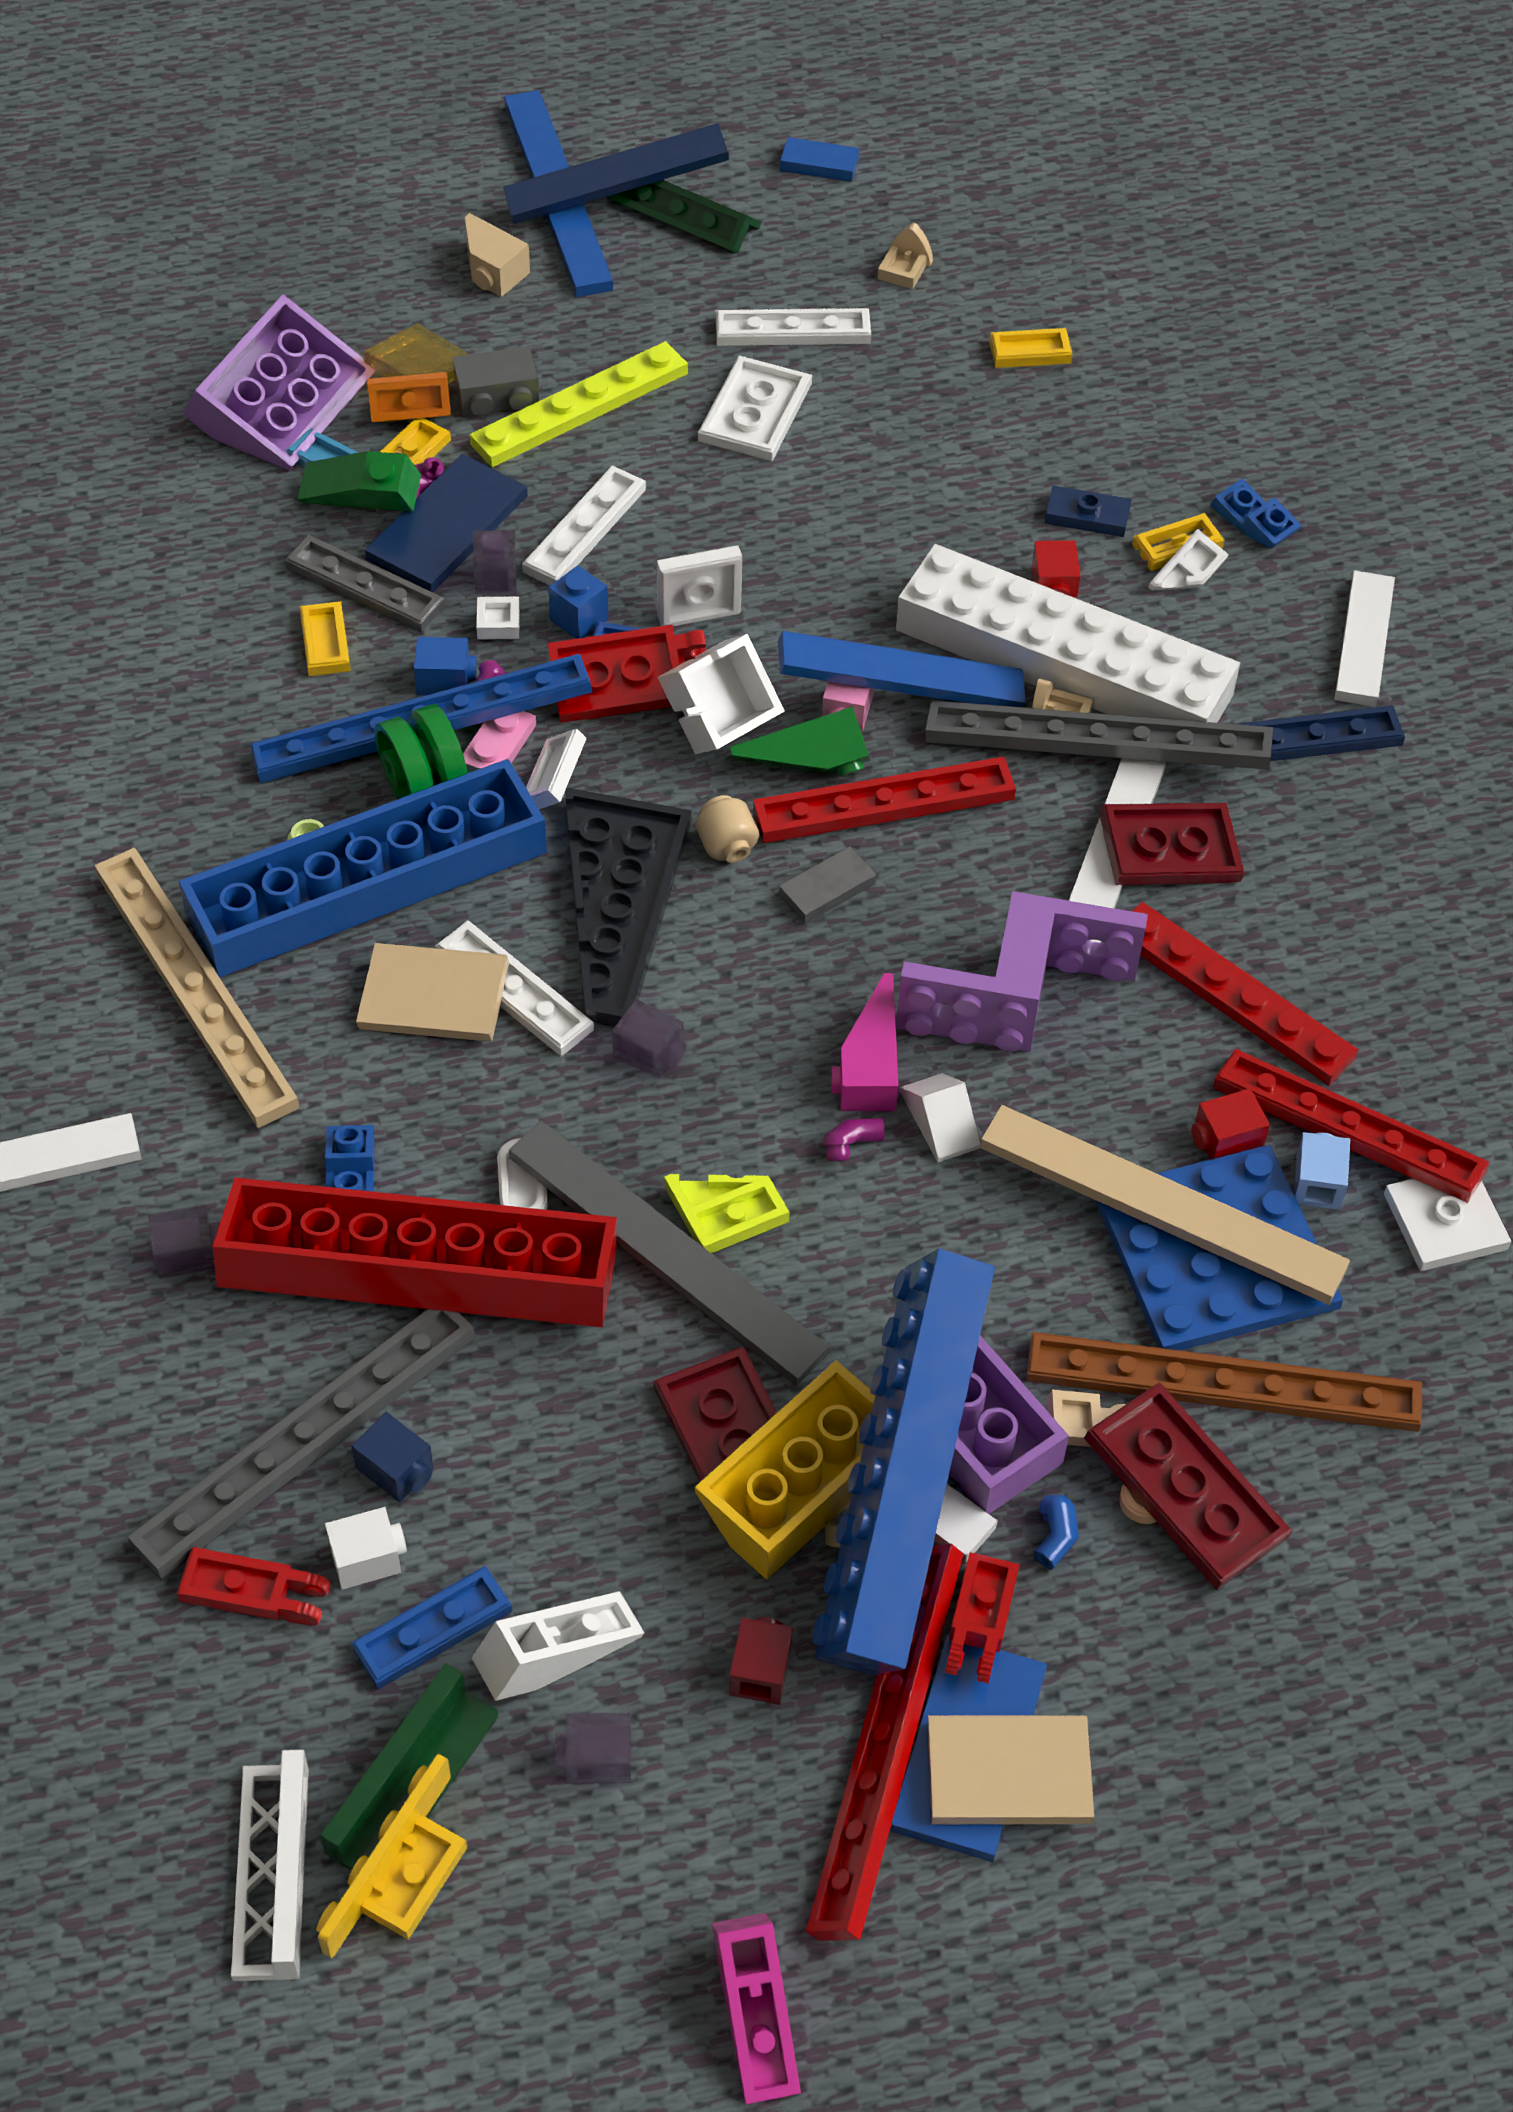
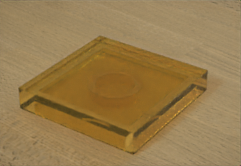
[364,323,470,383]

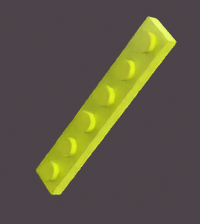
[470,341,688,467]

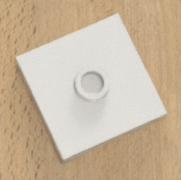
[657,545,742,626]
[1384,1179,1511,1272]

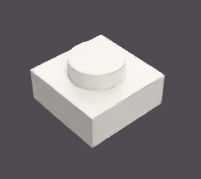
[477,597,519,639]

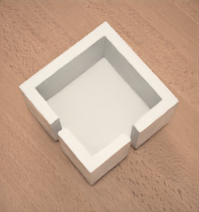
[657,634,785,754]

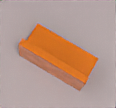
[367,372,451,422]

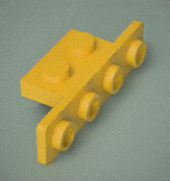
[317,1754,467,1958]

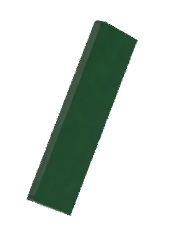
[606,180,762,253]
[320,1663,498,1871]

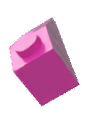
[831,973,898,1111]
[711,1913,801,2104]

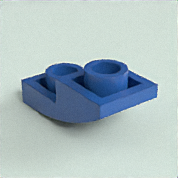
[1210,478,1302,549]
[325,1125,375,1192]

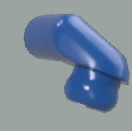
[1033,1494,1079,1570]

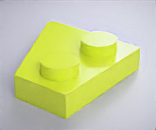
[664,1174,790,1254]

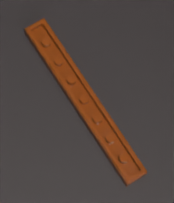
[1026,1332,1422,1432]

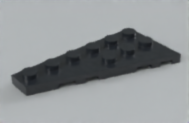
[565,787,692,1028]

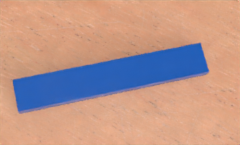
[778,631,1026,708]

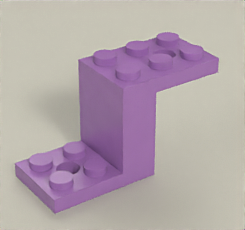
[896,891,1148,1052]

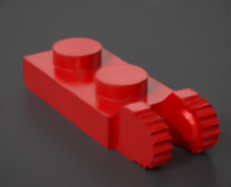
[177,1547,331,1626]
[945,1552,1020,1684]

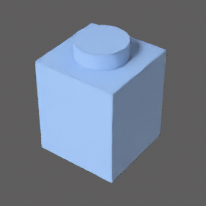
[1294,1132,1350,1210]

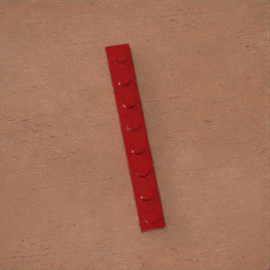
[806,1543,964,1941]

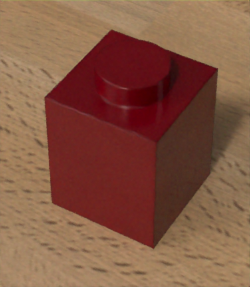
[729,1617,793,1705]

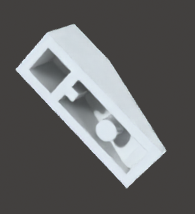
[472,1591,644,1701]

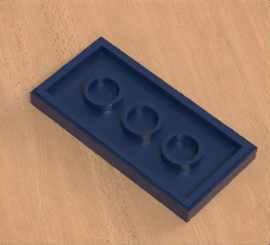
[365,454,528,592]

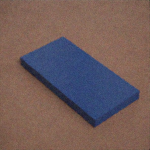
[890,1635,1047,1862]

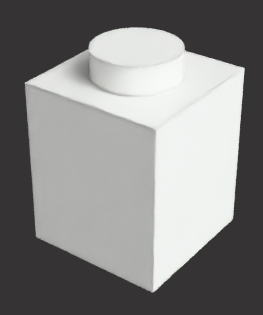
[325,1507,407,1589]

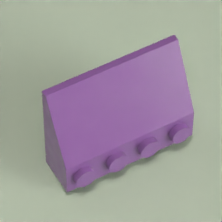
[183,294,377,471]

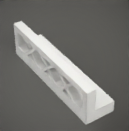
[231,1750,309,1981]

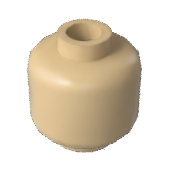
[695,795,759,863]

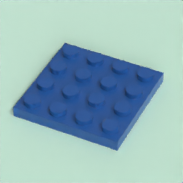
[1095,1145,1343,1351]

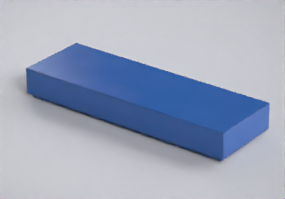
[351,1565,512,1690]

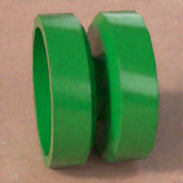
[374,703,468,799]

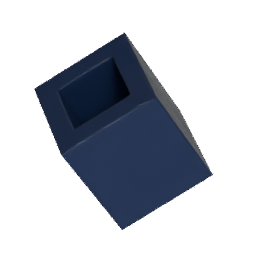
[351,1412,434,1503]

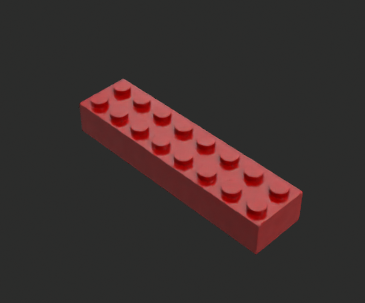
[213,1177,617,1328]

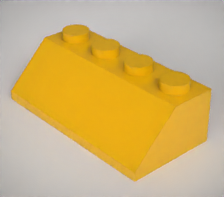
[695,1360,875,1580]

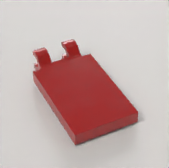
[548,624,706,723]

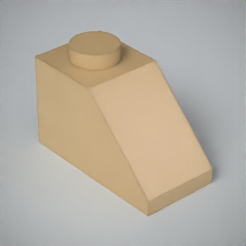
[465,213,530,297]

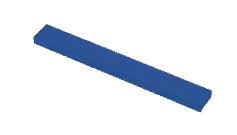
[504,90,613,297]
[250,654,592,783]

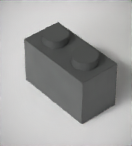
[452,346,539,417]

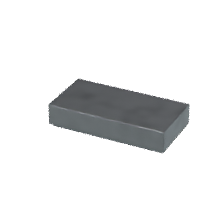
[779,847,876,924]

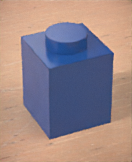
[548,565,608,639]
[414,637,477,696]

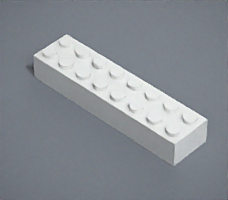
[896,544,1240,723]

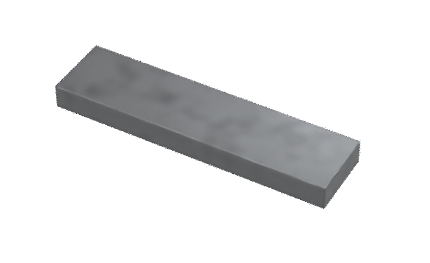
[285,535,445,633]

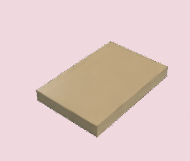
[356,943,509,1042]
[927,1716,1094,1824]

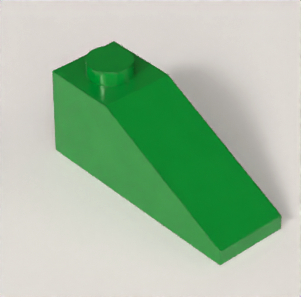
[298,451,421,512]
[730,706,871,777]

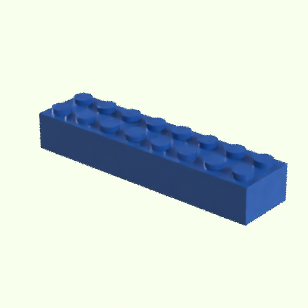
[179,759,547,978]
[812,1248,995,1676]

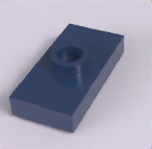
[1045,485,1132,537]

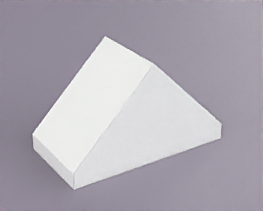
[900,1073,981,1163]

